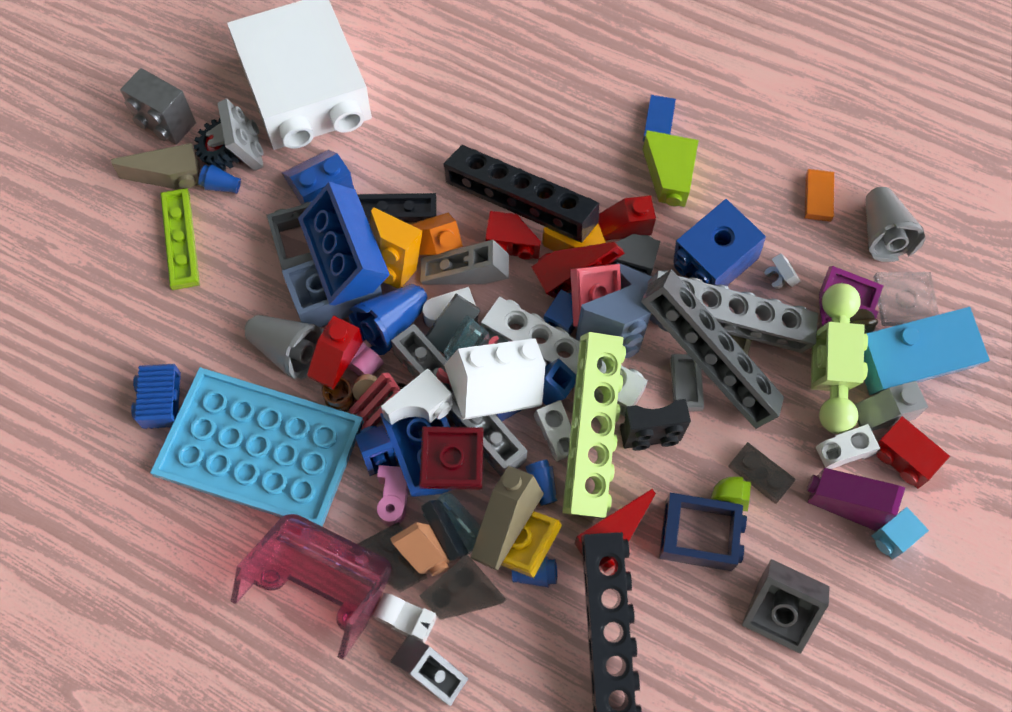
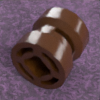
[322,377,354,412]

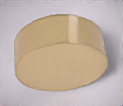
[352,374,383,401]

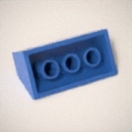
[298,182,390,306]

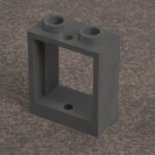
[267,202,313,271]

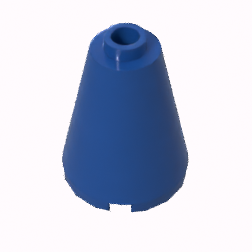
[349,284,428,355]

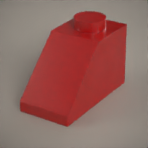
[598,195,656,241]
[307,315,363,390]

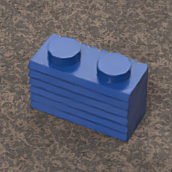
[131,364,181,429]

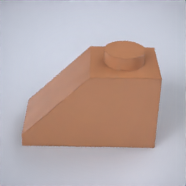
[390,522,452,576]

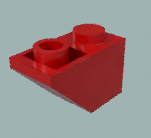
[485,211,541,260]

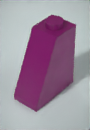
[806,468,905,531]

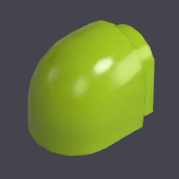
[711,476,751,512]

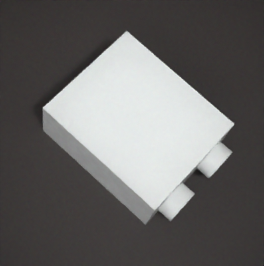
[227,0,372,150]

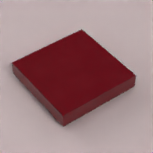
[420,427,484,490]

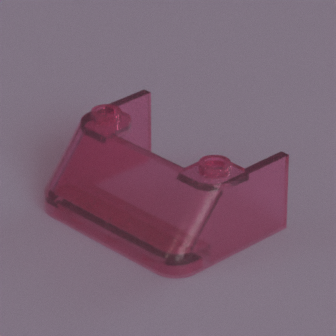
[231,514,392,660]

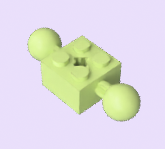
[811,283,868,434]

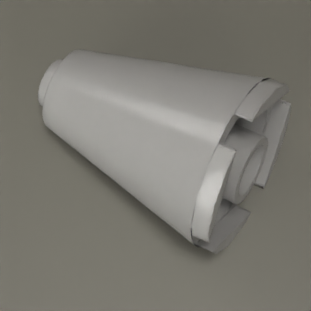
[865,187,925,262]
[245,315,324,379]

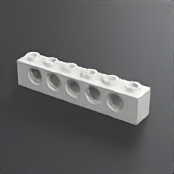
[481,296,648,417]

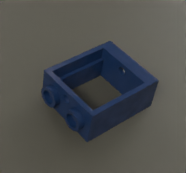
[659,492,747,572]

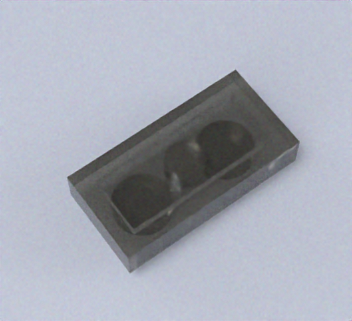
[728,442,796,504]

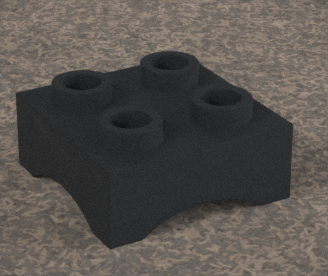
[620,399,691,451]

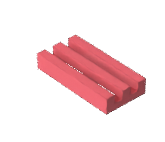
[349,373,401,430]

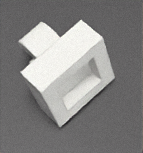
[764,253,801,289]

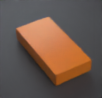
[804,169,835,222]

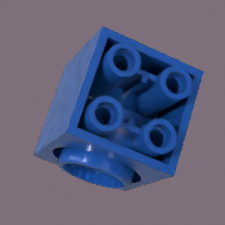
[673,199,766,286]

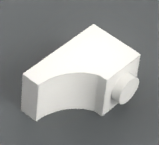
[381,368,453,425]

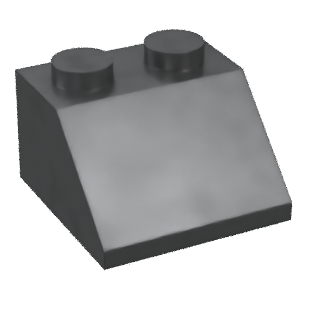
[742,559,830,654]

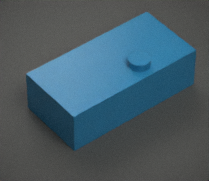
[864,307,990,396]

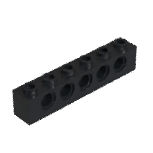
[443,145,599,243]
[581,532,642,712]

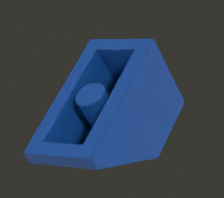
[355,425,397,476]

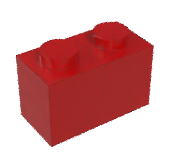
[876,416,950,489]

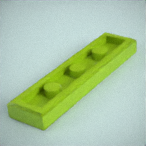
[160,188,200,290]

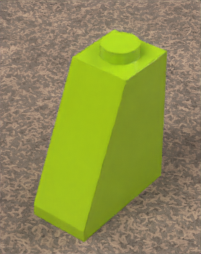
[642,130,699,207]

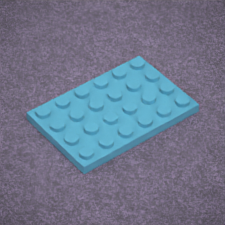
[150,367,364,530]

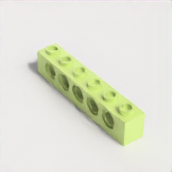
[562,332,626,518]

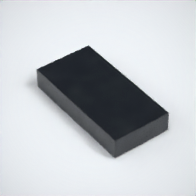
[421,500,469,561]

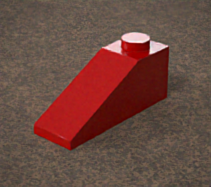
[531,242,625,299]
[574,488,656,573]

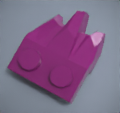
[819,266,884,326]

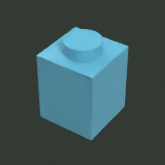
[871,507,929,560]

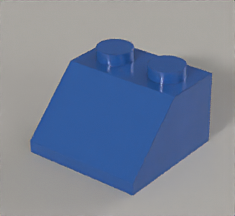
[282,150,354,204]

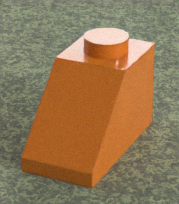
[410,212,463,255]

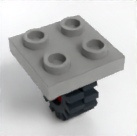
[194,98,264,171]

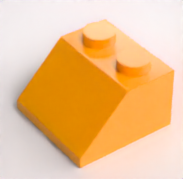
[370,208,423,289]

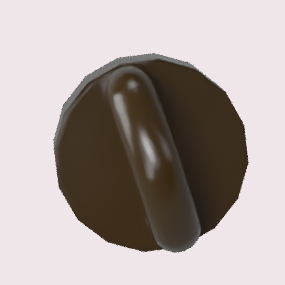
[850,309,878,334]

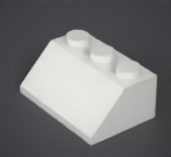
[444,338,545,420]

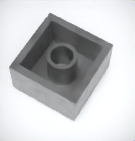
[120,68,196,145]

